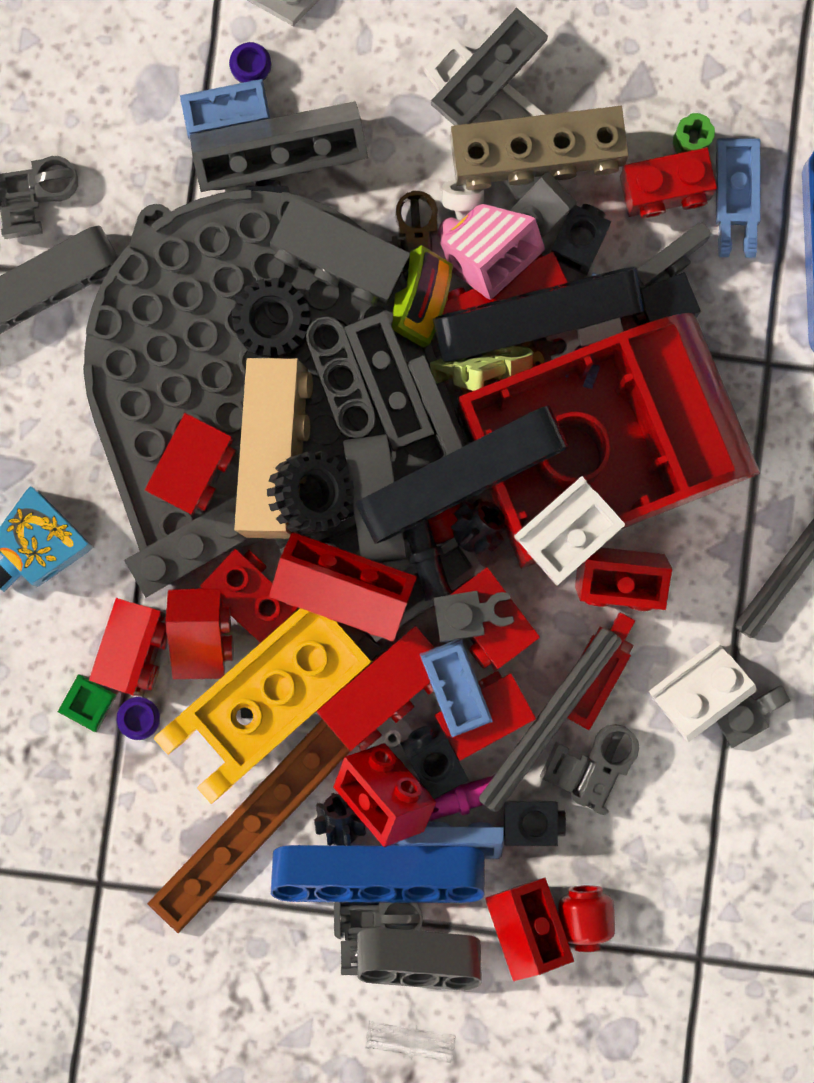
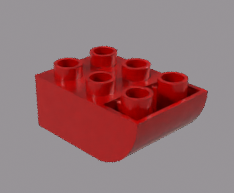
[457,313,760,569]

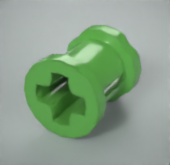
[672,113,715,154]

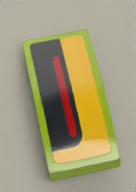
[392,245,453,348]

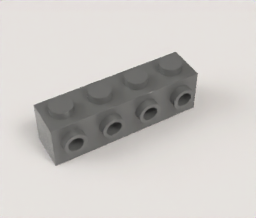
[190,101,368,192]

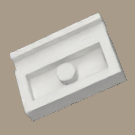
[514,476,625,585]
[649,640,757,742]

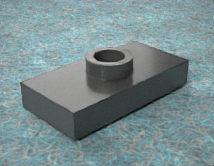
[509,172,577,239]
[637,222,712,289]

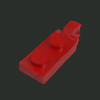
[567,612,635,731]

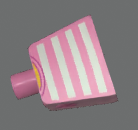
[438,204,545,300]

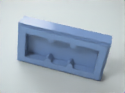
[180,79,270,140]
[420,639,493,737]

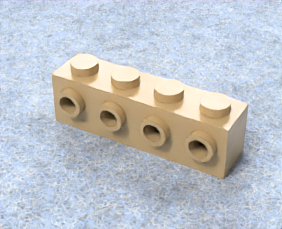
[234,358,313,539]

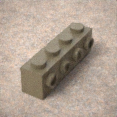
[450,105,629,191]

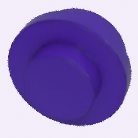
[229,42,272,83]
[117,697,160,740]

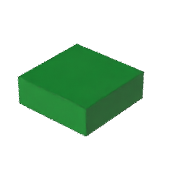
[58,674,117,732]

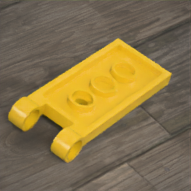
[154,608,371,804]

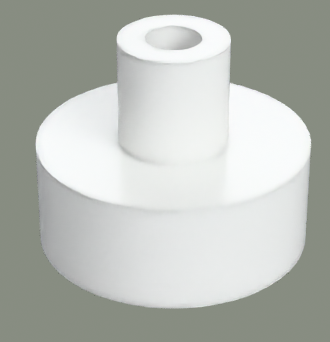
[442,179,484,220]
[372,718,413,759]

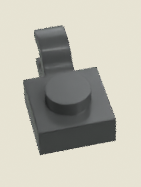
[545,318,623,360]
[716,686,791,748]

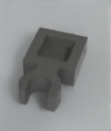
[433,591,514,642]

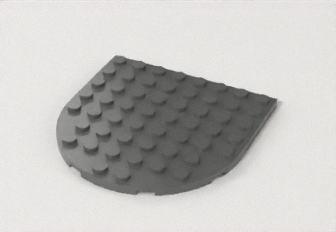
[83,190,466,555]

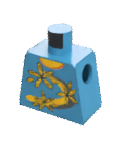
[0,486,94,592]

